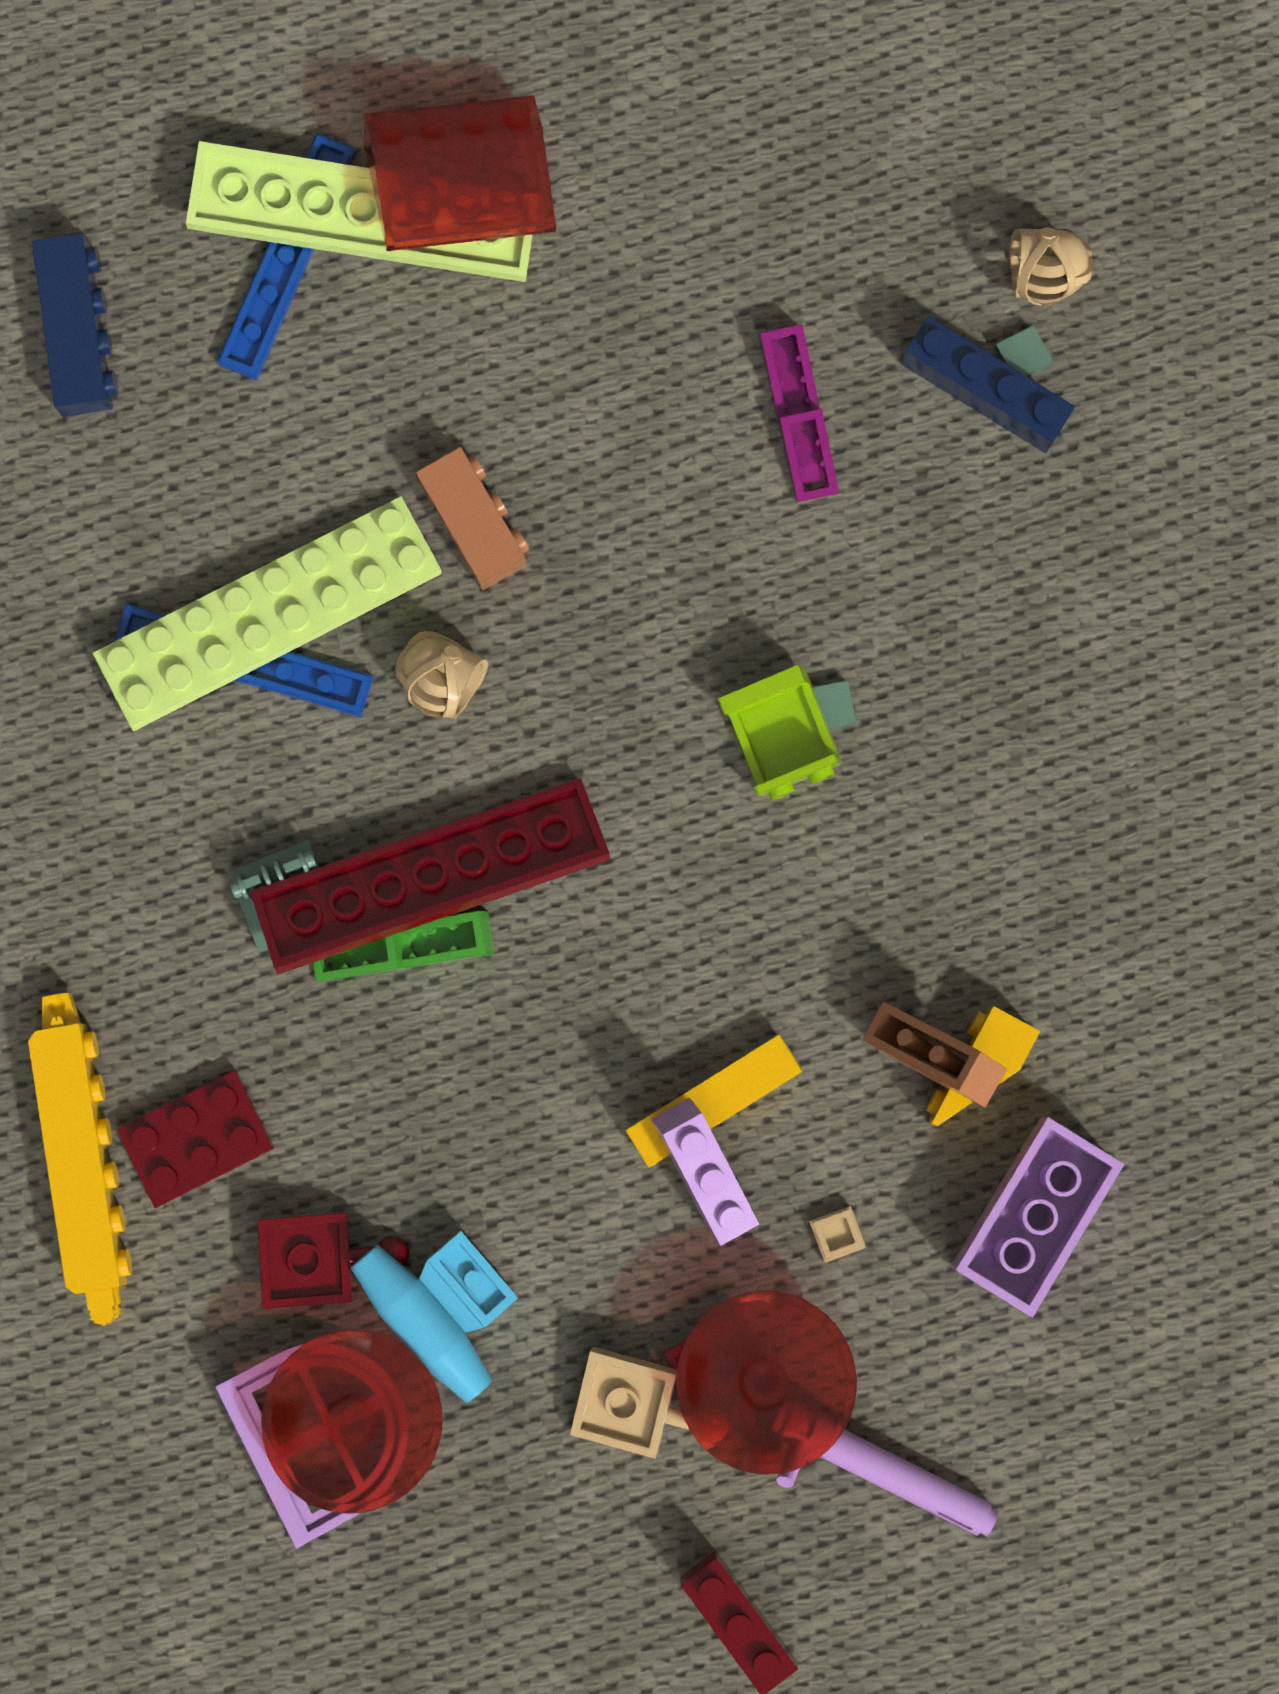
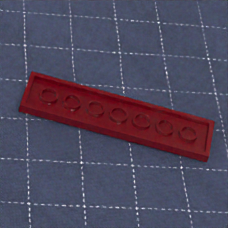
[250,778,611,975]

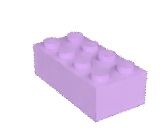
[950,1117,1125,1318]

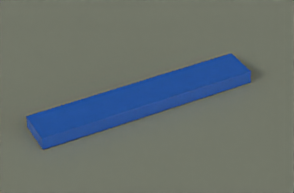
[217,133,357,381]
[114,604,374,718]

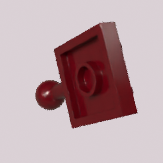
[257,1213,410,1309]

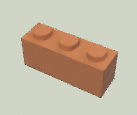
[416,447,529,591]
[862,1002,1007,1108]

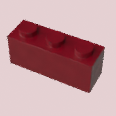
[680,1550,798,1694]

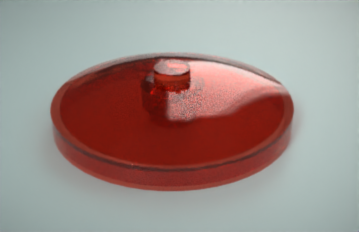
[676,1291,857,1475]
[261,1329,443,1514]

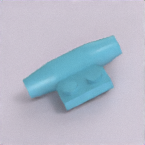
[351,1231,518,1403]

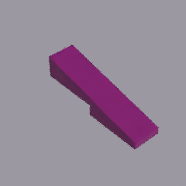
[758,324,839,502]

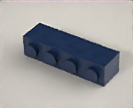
[32,233,118,417]
[901,316,1076,454]

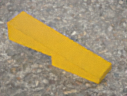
[626,1034,803,1168]

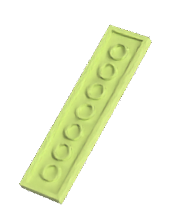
[186,141,538,282]
[93,496,442,731]

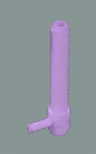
[769,1399,998,1536]

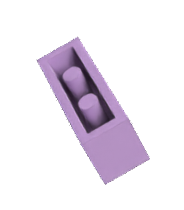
[651,1098,759,1246]

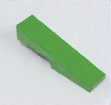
[313,911,495,983]

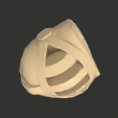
[1009,227,1093,306]
[395,631,488,721]

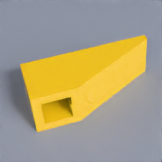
[926,1006,1040,1126]

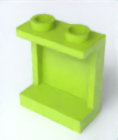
[718,665,843,801]

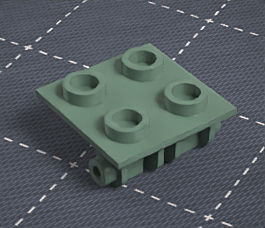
[228,840,320,953]

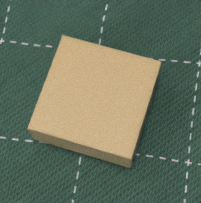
[809,1206,866,1263]

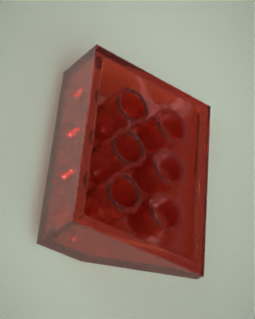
[364,95,556,251]

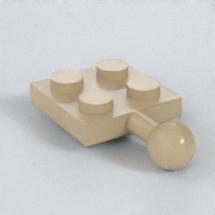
[570,1347,728,1459]

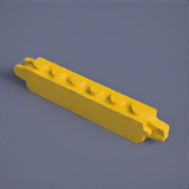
[28,993,132,1326]

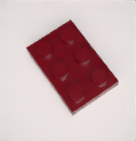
[117,1070,275,1208]

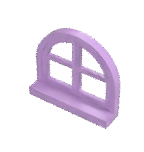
[215,1342,409,1549]

